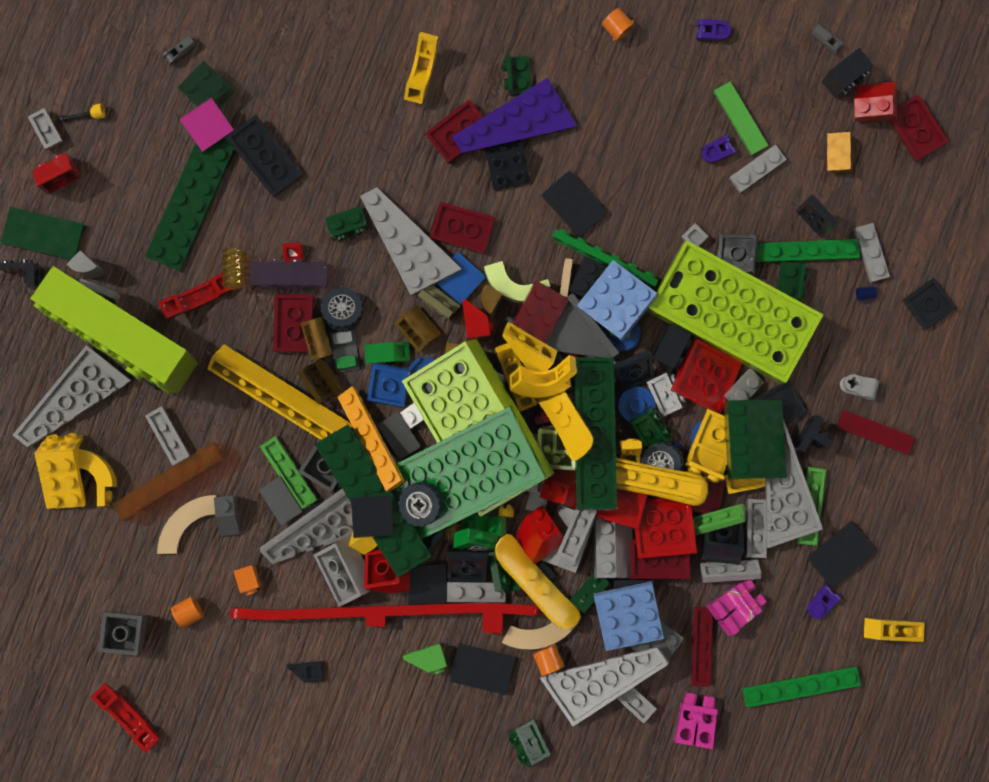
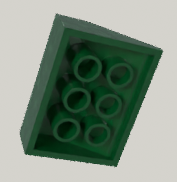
[724,400,787,480]

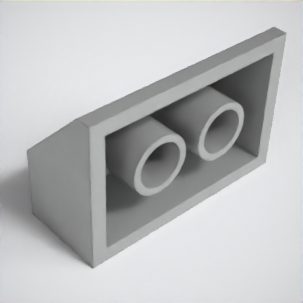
[541,505,595,573]
[593,519,633,579]
[314,536,370,607]

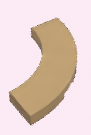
[157,495,217,554]
[502,622,575,649]

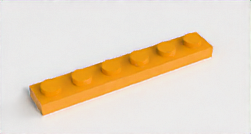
[338,386,405,492]

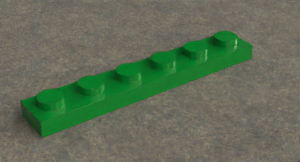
[552,229,658,289]
[756,239,860,263]
[742,666,861,708]

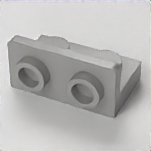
[647,371,688,417]

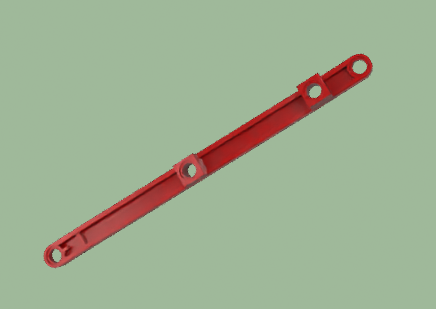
[230,602,542,633]

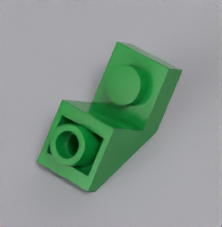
[364,342,410,364]
[462,515,506,536]

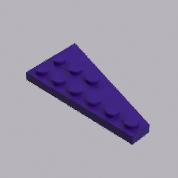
[452,78,577,154]

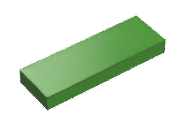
[693,504,746,536]

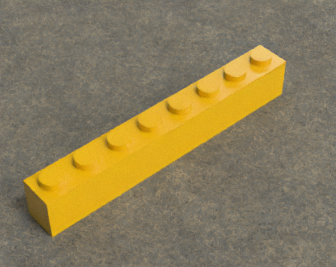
[207,344,353,440]

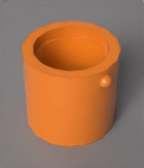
[602,7,635,41]
[171,596,204,629]
[533,644,565,676]

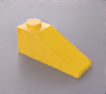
[502,322,557,372]
[864,618,925,642]

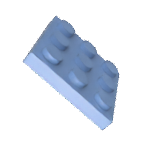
[577,260,658,341]
[593,581,664,651]

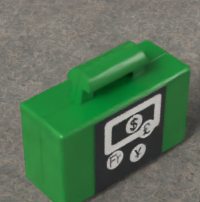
[454,528,498,553]

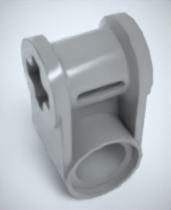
[840,374,880,400]

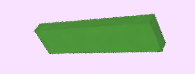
[713,81,768,156]
[259,436,318,510]
[797,467,826,546]

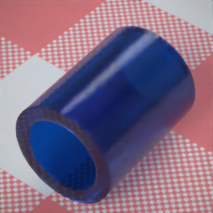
[856,285,877,301]

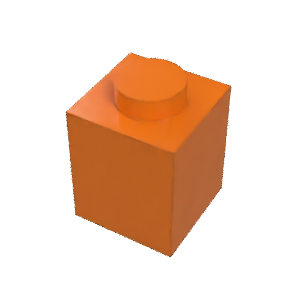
[233,565,262,595]

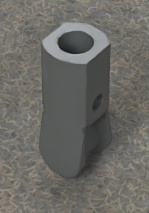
[811,24,844,55]
[162,35,197,66]

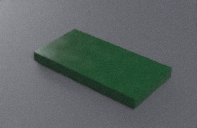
[0,207,85,260]

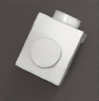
[399,403,424,429]

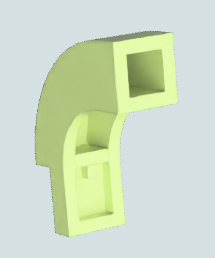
[484,261,550,303]

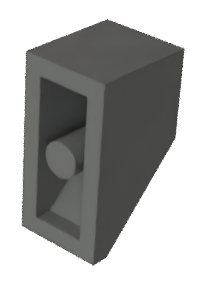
[214,496,240,536]

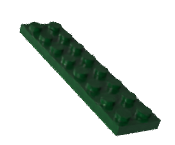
[145,130,235,272]
[575,357,617,511]
[315,424,432,578]

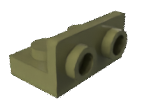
[418,286,460,321]

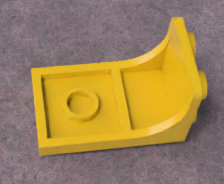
[684,409,727,483]
[34,433,86,509]

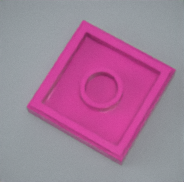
[180,98,233,152]

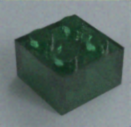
[177,61,235,108]

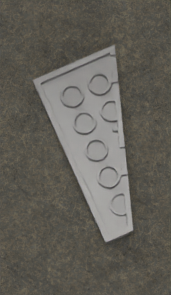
[360,187,462,296]
[13,345,132,447]
[765,419,823,548]
[260,489,353,564]
[540,646,669,726]

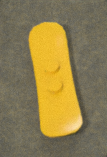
[536,390,594,461]
[616,457,708,506]
[495,534,581,629]

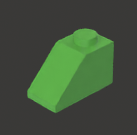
[403,643,447,674]

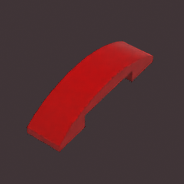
[158,271,236,320]
[91,683,160,753]

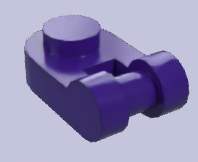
[696,19,731,41]
[701,135,737,163]
[807,584,841,619]

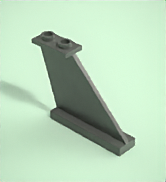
[505,293,619,360]

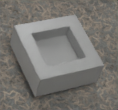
[681,223,708,247]

